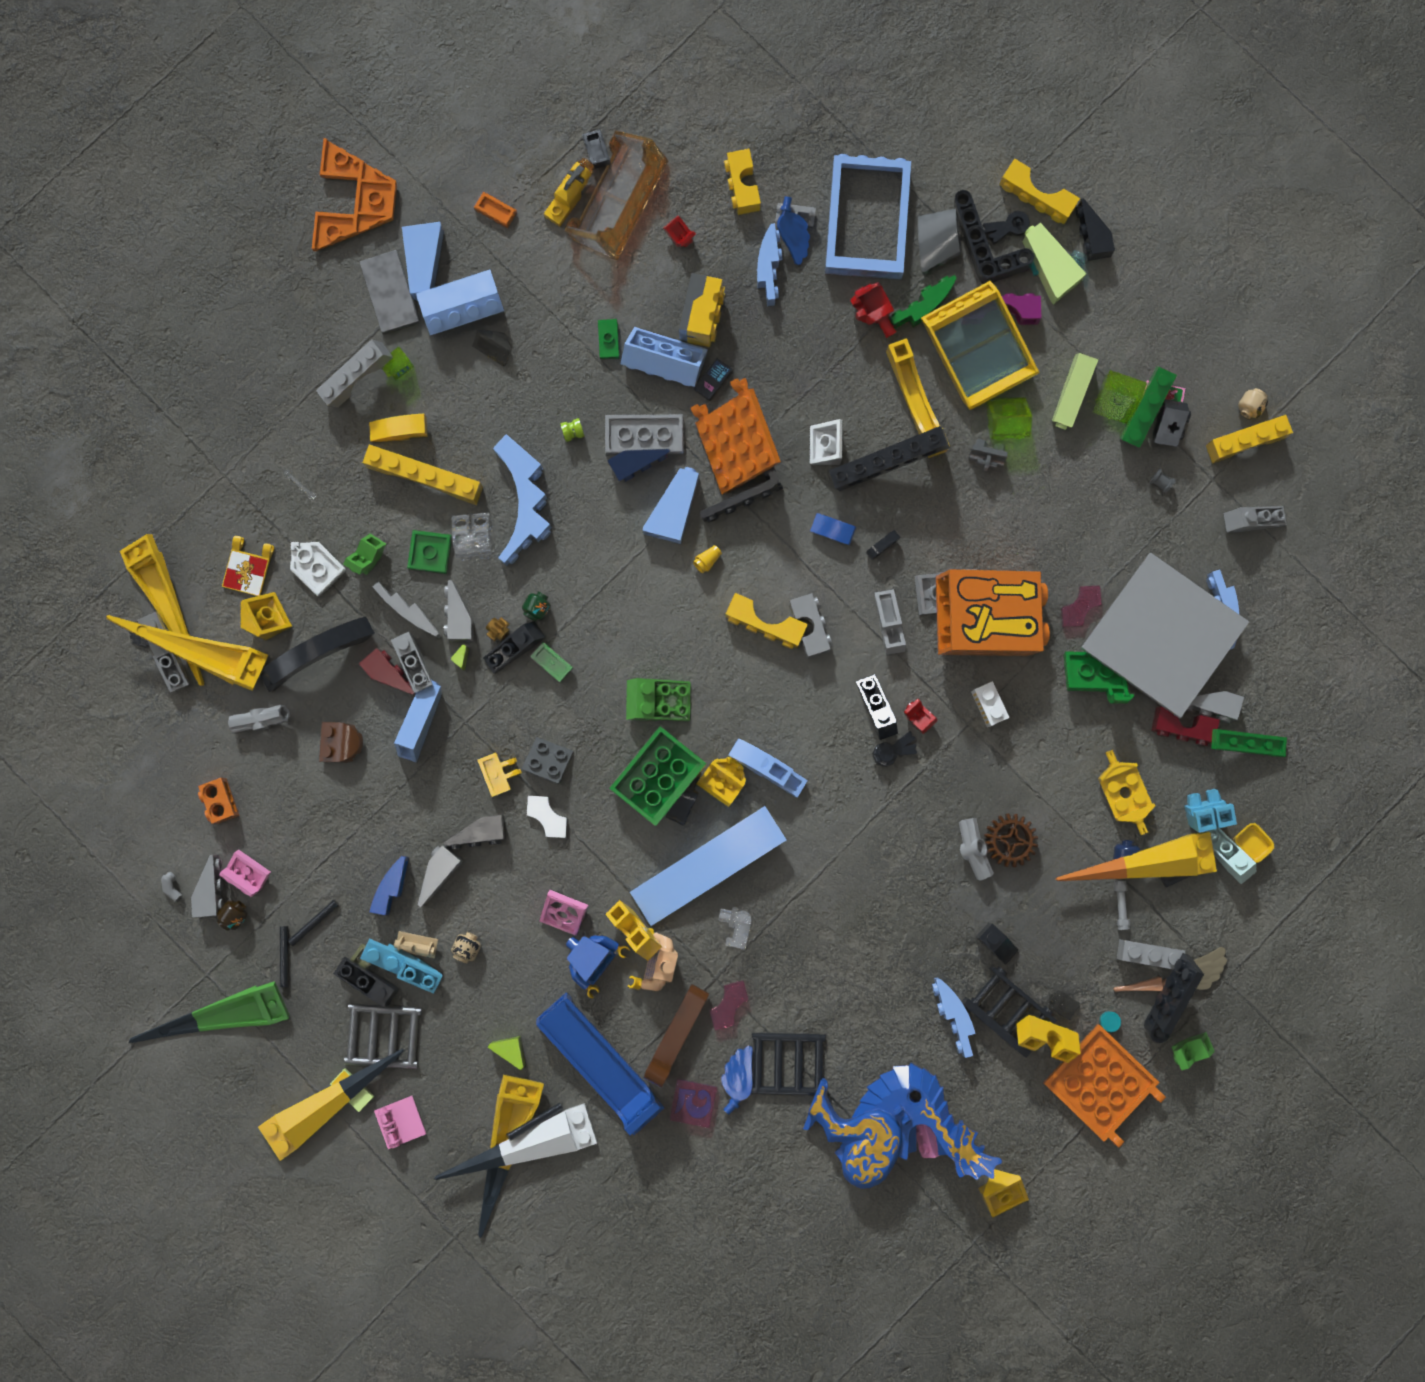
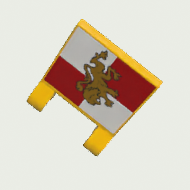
[222,536,275,596]

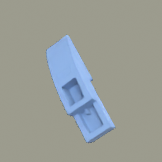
[757,223,782,306]
[1207,570,1239,650]
[728,739,808,797]
[932,978,976,1058]

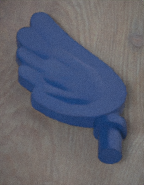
[777,196,810,265]
[721,1046,753,1115]

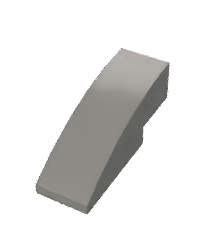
[874,589,906,655]

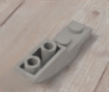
[137,612,189,693]

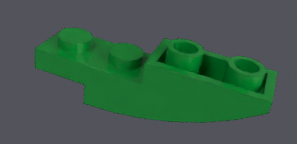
[890,275,956,329]

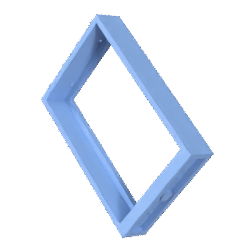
[825,154,911,279]

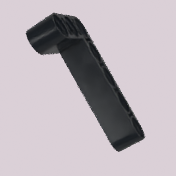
[954,190,1034,284]

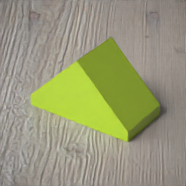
[488,1036,526,1070]

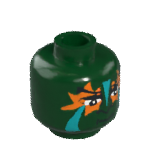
[522,591,551,622]

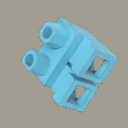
[1184,789,1237,833]

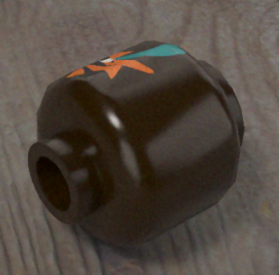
[217,900,248,931]

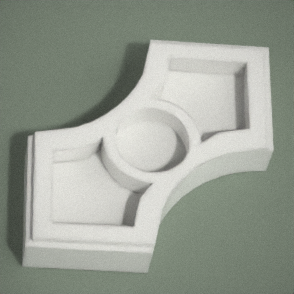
[527,796,567,838]

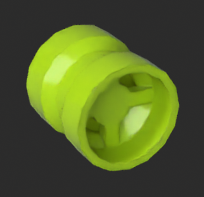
[560,418,585,442]

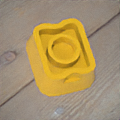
[1233,823,1274,863]

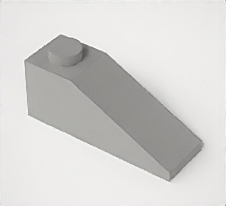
[418,845,463,907]

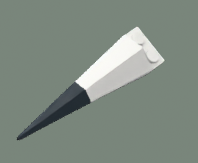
[434,1103,597,1180]

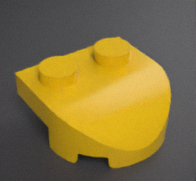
[697,757,746,807]

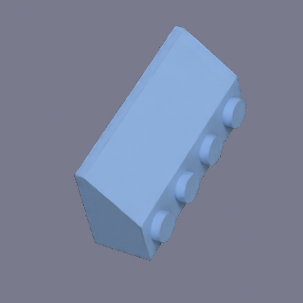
[416,270,504,335]
[621,327,708,387]

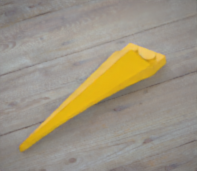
[120,534,204,686]
[106,615,268,691]

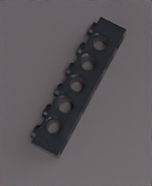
[829,426,950,491]

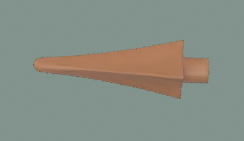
[1113,976,1166,992]

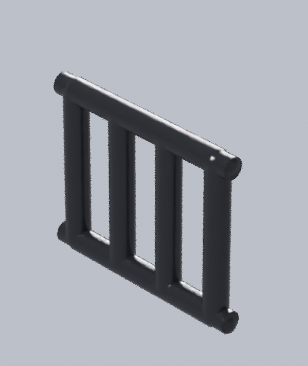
[751,1033,826,1096]

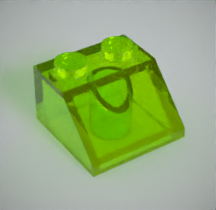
[1093,370,1147,424]
[986,397,1032,440]

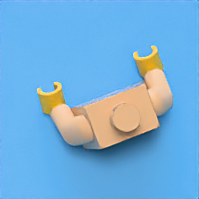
[628,928,678,991]

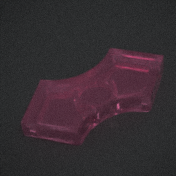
[1061,585,1102,627]
[710,980,749,1030]

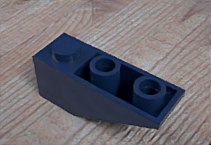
[607,448,671,482]

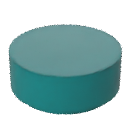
[1099,1011,1121,1032]

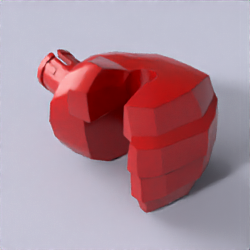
[850,282,897,338]

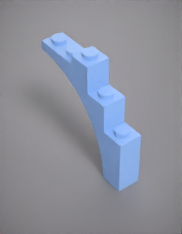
[493,434,551,566]

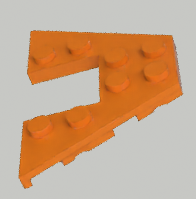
[312,138,397,251]

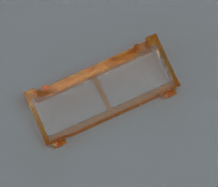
[564,131,668,260]

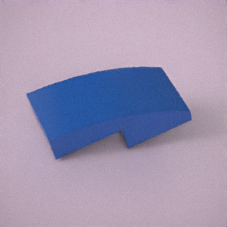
[810,513,856,546]

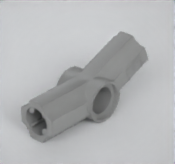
[228,705,290,734]
[959,818,994,881]

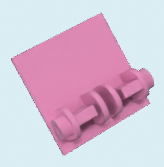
[374,1096,426,1149]

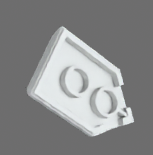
[290,542,346,597]

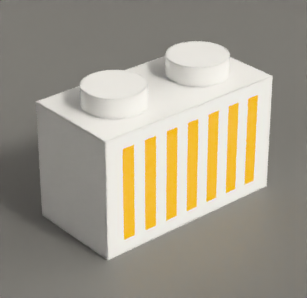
[971,681,1009,728]

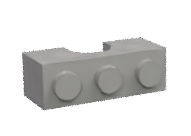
[789,593,833,659]
[1117,939,1185,969]

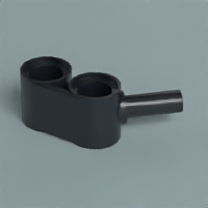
[666,772,702,826]

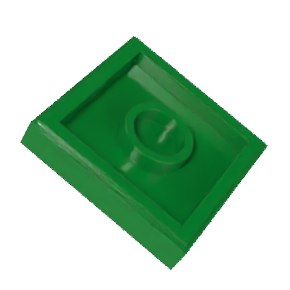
[407,530,452,574]

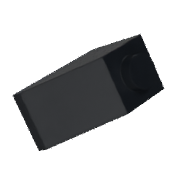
[975,923,1019,965]

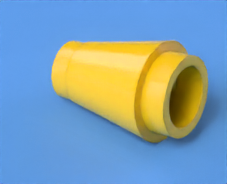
[693,545,722,573]

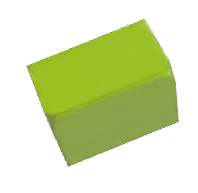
[451,645,469,670]

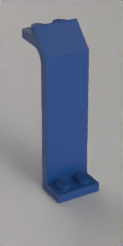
[536,992,664,1135]

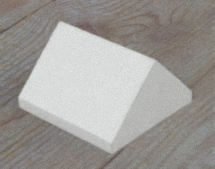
[810,419,842,465]

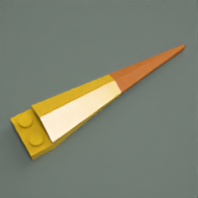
[1055,831,1217,881]

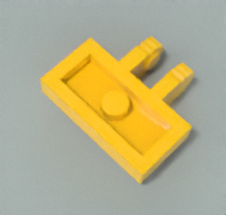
[478,753,521,797]

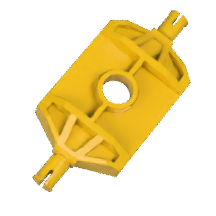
[1098,750,1155,835]

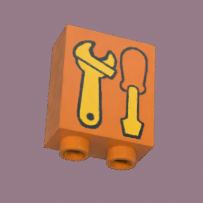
[936,569,1050,656]

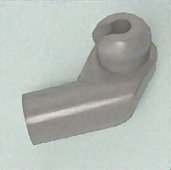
[161,872,182,902]

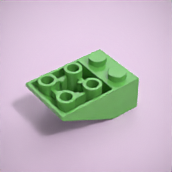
[626,678,690,721]

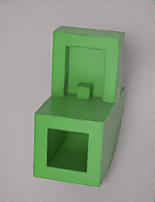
[343,534,386,575]
[1171,1032,1215,1070]

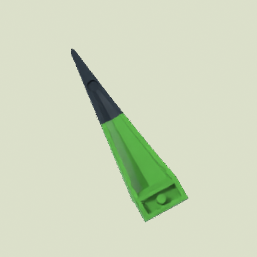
[128,981,289,1043]

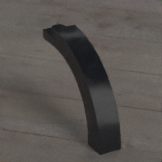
[260,616,375,692]

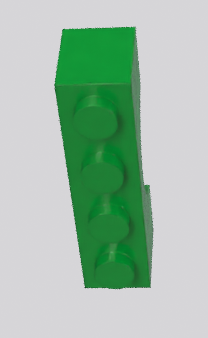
[1120,366,1177,448]

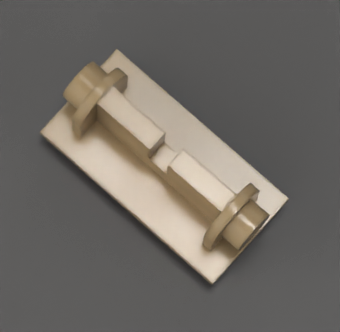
[394,931,438,959]

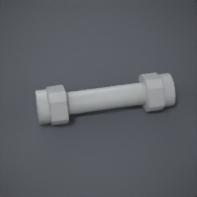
[1114,881,1130,930]

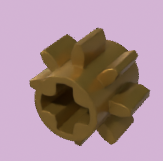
[485,617,510,642]

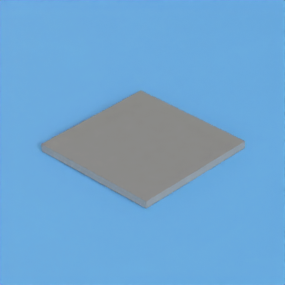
[1081,552,1249,718]

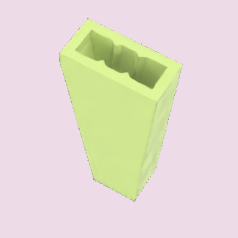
[1022,223,1086,305]
[1052,353,1098,430]

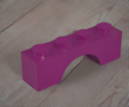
[961,293,1042,325]

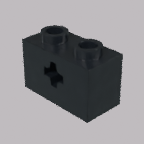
[1153,399,1191,447]

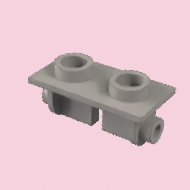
[775,203,816,227]

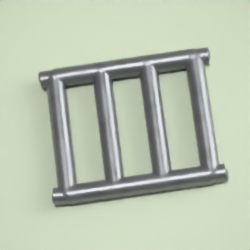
[344,1004,422,1069]

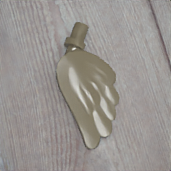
[1194,947,1227,990]

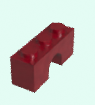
[1151,706,1220,747]

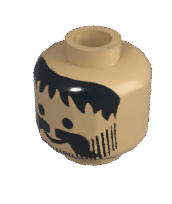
[1238,388,1269,419]
[451,932,481,964]

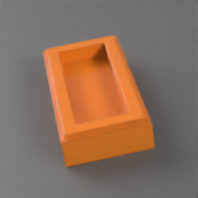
[474,192,517,228]

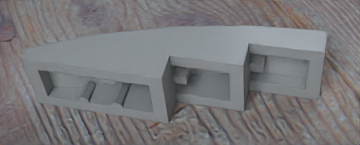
[372,582,442,639]

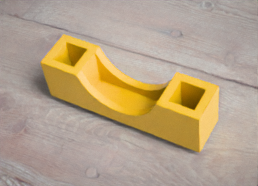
[999,158,1080,224]
[1206,415,1293,464]
[725,593,808,649]

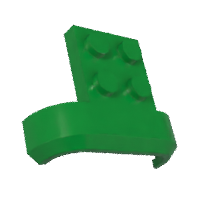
[1063,651,1134,704]

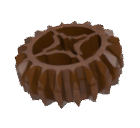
[984,813,1038,868]

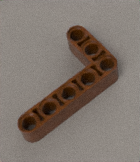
[643,984,710,1088]

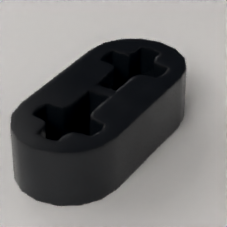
[866,530,901,560]

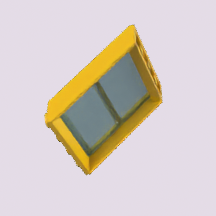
[921,281,1039,410]

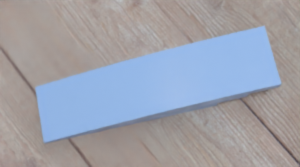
[630,806,786,926]

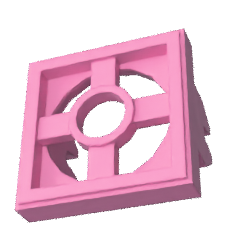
[540,890,588,936]

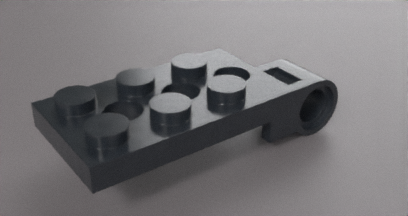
[1144,953,1204,1043]

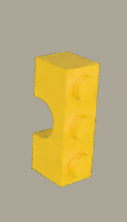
[724,149,761,215]
[606,900,662,961]
[1017,1015,1081,1063]

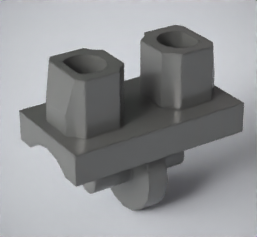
[968,439,1008,472]

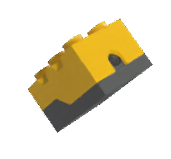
[679,273,725,347]

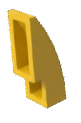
[369,413,428,442]

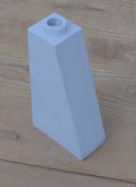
[402,222,444,301]
[642,467,699,544]
[394,680,442,762]

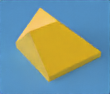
[241,592,292,641]
[978,1169,1029,1218]

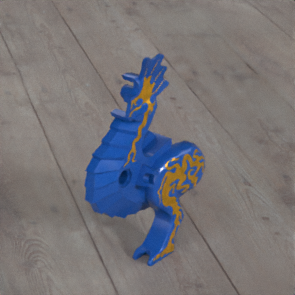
[803,1063,1002,1189]

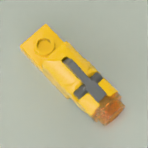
[544,158,594,227]

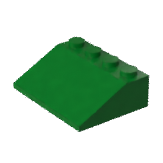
[609,726,707,826]

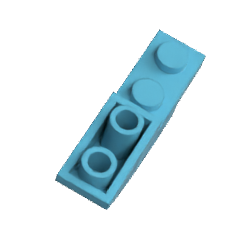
[360,939,442,994]

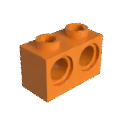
[198,778,240,824]

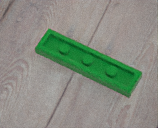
[1211,729,1287,757]

